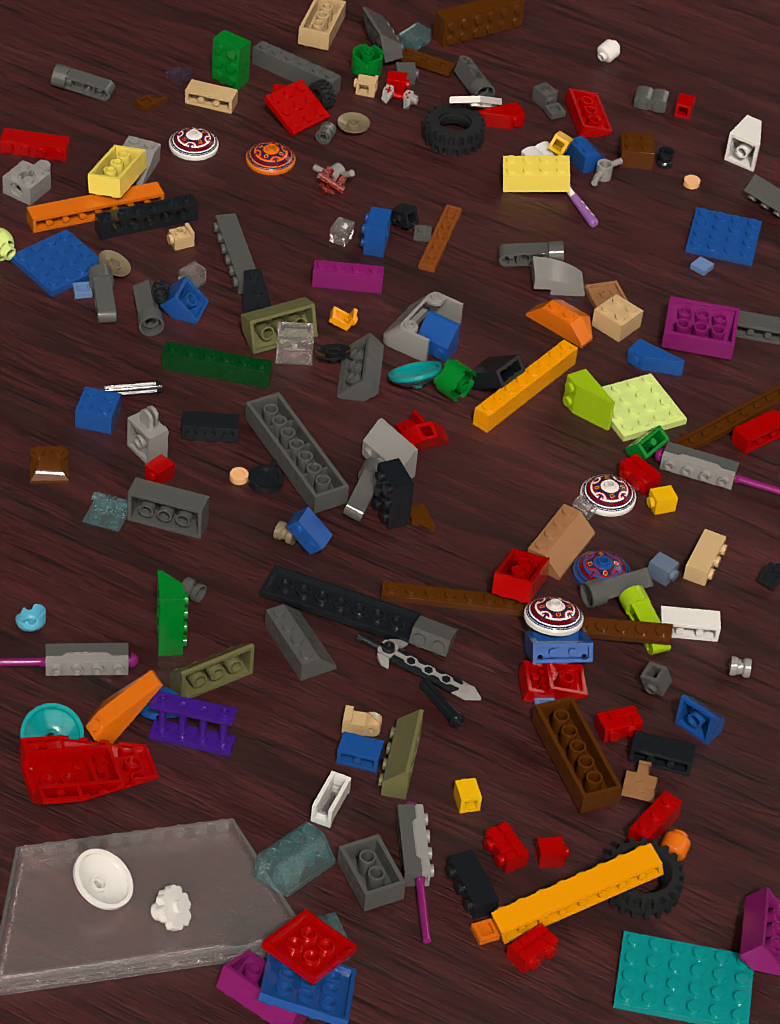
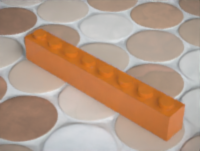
[27,182,164,233]

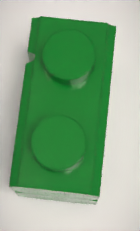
[625,425,669,460]

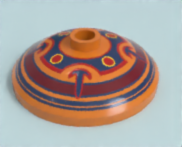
[246,141,296,175]

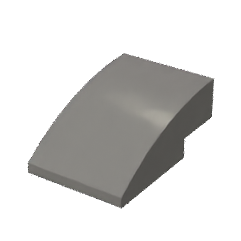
[531,256,585,296]

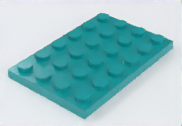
[613,931,754,1024]

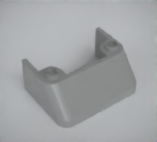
[383,292,464,361]

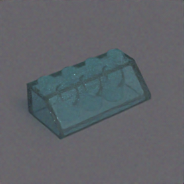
[252,822,336,897]

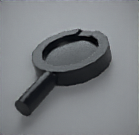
[248,459,284,494]

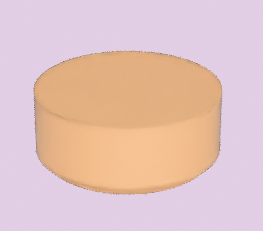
[683,175,700,190]
[229,467,249,485]

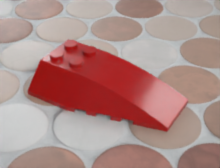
[20,735,159,805]

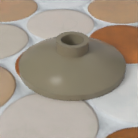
[337,112,370,133]
[98,250,131,277]

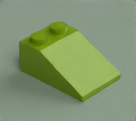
[563,369,615,430]

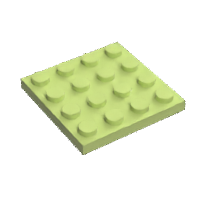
[602,373,687,442]

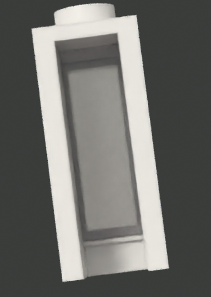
[310,771,351,828]

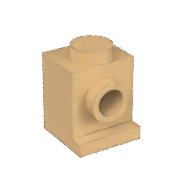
[353,74,379,98]
[167,223,195,251]

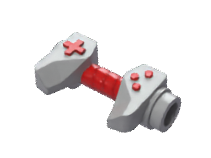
[381,84,419,109]

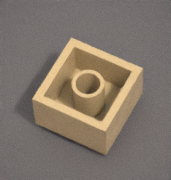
[592,294,643,342]

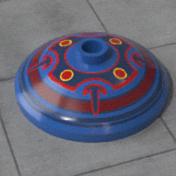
[572,550,630,585]

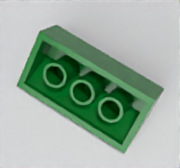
[156,570,189,656]

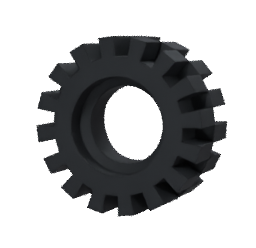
[309,79,336,109]

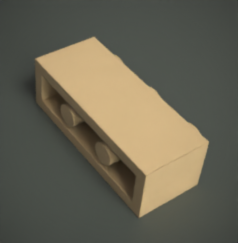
[185,79,238,114]
[683,529,728,586]

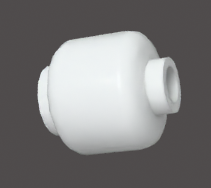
[597,39,620,63]

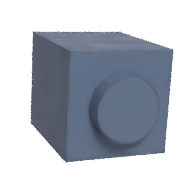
[648,552,679,586]

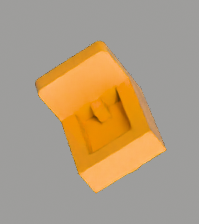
[329,306,358,331]

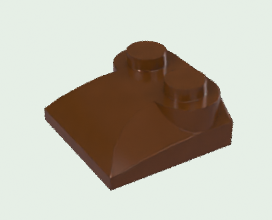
[30,446,69,484]

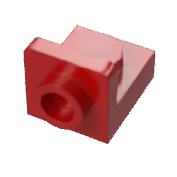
[395,410,425,433]

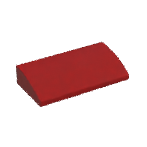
[564,88,613,138]

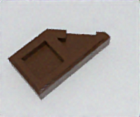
[134,94,168,113]
[410,503,436,532]

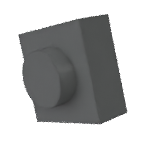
[544,103,566,120]
[413,224,432,242]

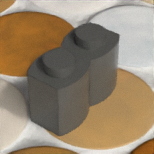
[634,86,669,113]

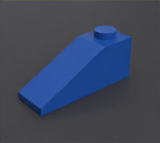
[626,338,685,376]

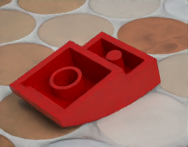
[518,660,588,702]

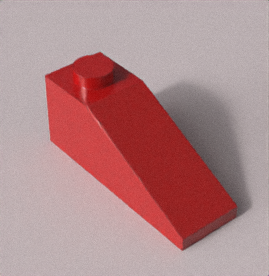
[474,102,525,129]

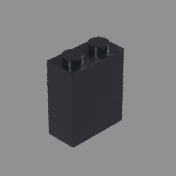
[472,354,525,390]

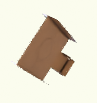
[621,760,659,803]

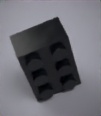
[372,458,414,530]

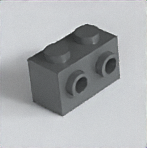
[409,615,458,657]

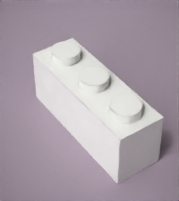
[659,606,721,642]

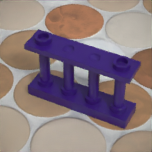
[149,691,237,757]

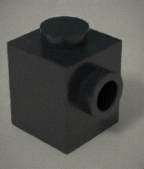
[391,203,419,229]

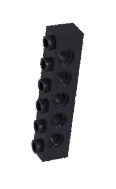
[95,194,198,240]

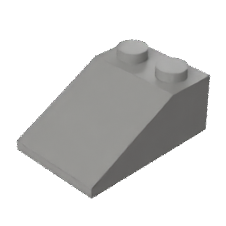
[123,136,160,186]

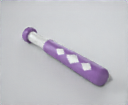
[566,184,598,227]

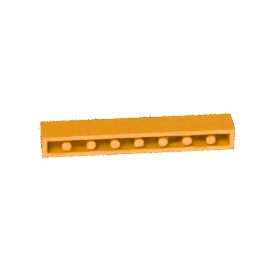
[473,340,578,433]
[491,843,664,944]

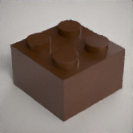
[618,131,655,169]

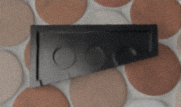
[242,268,272,335]

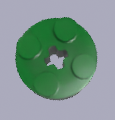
[351,44,384,77]
[433,359,476,402]

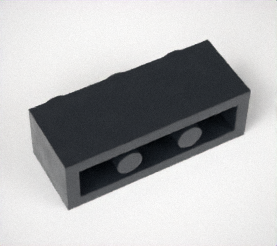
[181,411,239,443]
[628,730,697,777]
[445,850,499,920]

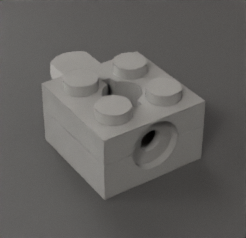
[2,160,51,206]
[127,405,169,464]

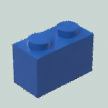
[286,507,332,555]
[336,731,384,773]

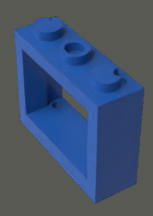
[524,630,593,663]

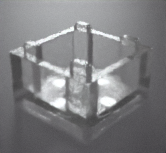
[276,322,314,365]

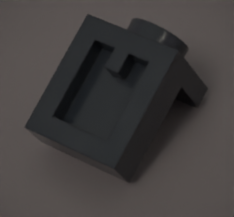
[757,562,780,592]

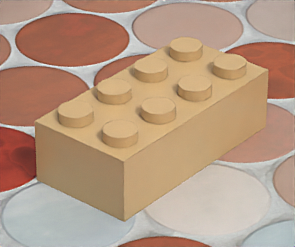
[298,0,346,50]

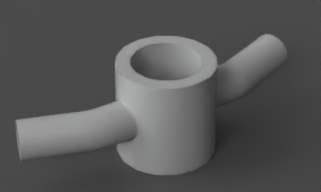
[591,158,623,186]
[313,163,355,185]

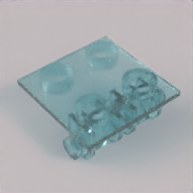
[82,491,128,532]

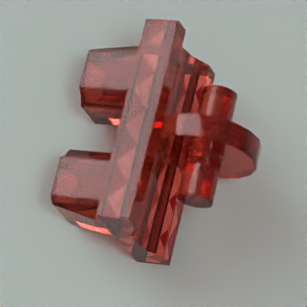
[317,166,348,196]

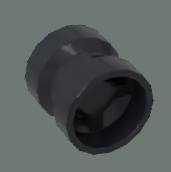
[656,146,674,169]
[152,280,170,303]

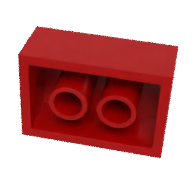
[492,548,550,603]

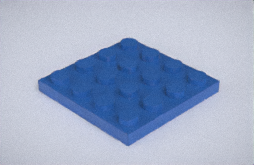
[685,207,762,267]
[10,229,100,297]
[258,953,357,1024]

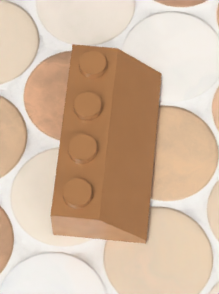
[528,504,595,580]

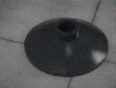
[315,343,351,363]

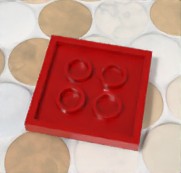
[264,79,330,137]
[261,909,357,985]

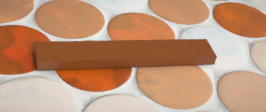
[418,204,463,273]

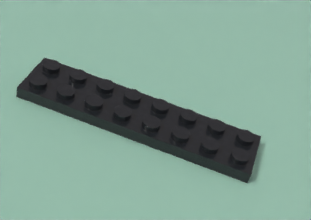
[259,564,422,643]

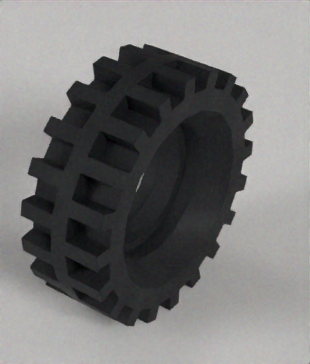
[422,103,486,157]
[603,837,685,920]

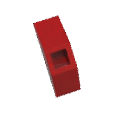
[400,421,450,451]

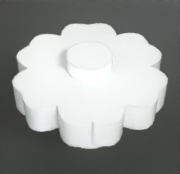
[151,884,191,931]

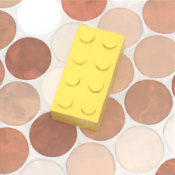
[88,145,147,198]
[503,155,570,192]

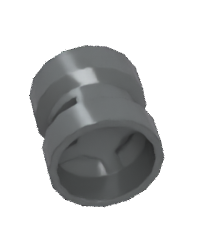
[315,122,336,144]
[182,577,207,603]

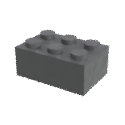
[337,834,406,912]

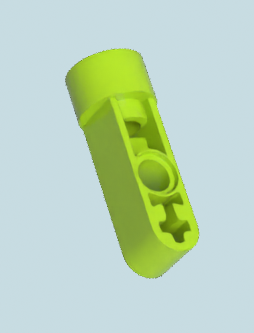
[619,585,671,655]

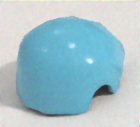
[15,604,47,632]

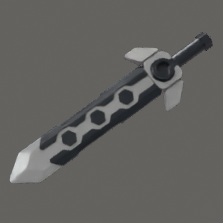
[356,631,481,701]

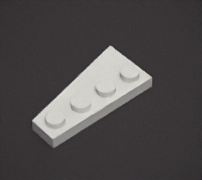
[450,96,502,108]

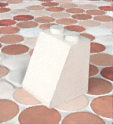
[724,115,762,172]

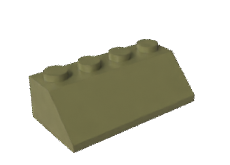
[241,297,318,354]
[169,643,254,698]
[378,709,424,800]

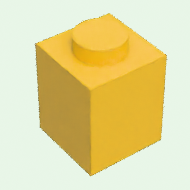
[548,131,573,155]
[647,485,678,515]
[453,778,482,814]

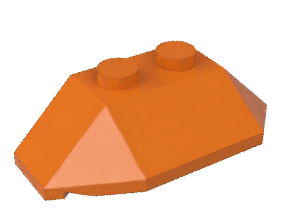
[526,300,593,348]

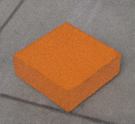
[470,918,500,945]

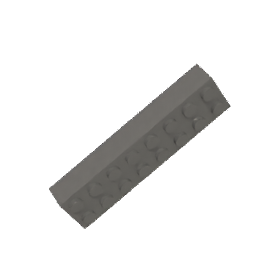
[245,392,349,514]

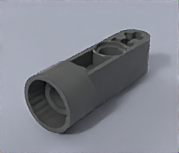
[454,55,495,97]
[51,63,115,101]
[498,241,564,267]
[88,264,117,324]
[133,278,164,336]
[342,458,382,522]
[580,567,654,609]

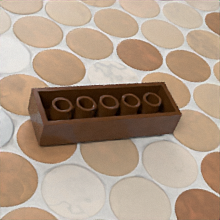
[433,0,525,47]
[532,696,622,814]

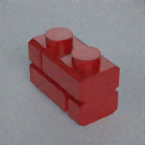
[618,453,662,496]
[594,705,643,743]
[483,822,530,874]
[506,923,559,974]

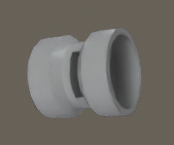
[728,656,752,678]

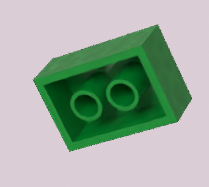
[212,30,251,90]

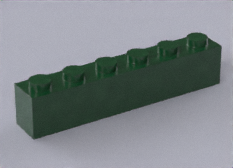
[162,341,273,389]

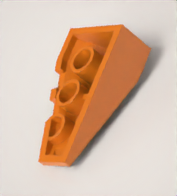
[86,670,163,744]

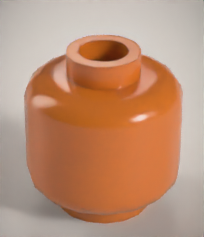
[660,829,691,861]

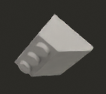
[362,418,418,479]

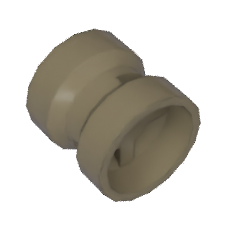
[273,521,297,545]

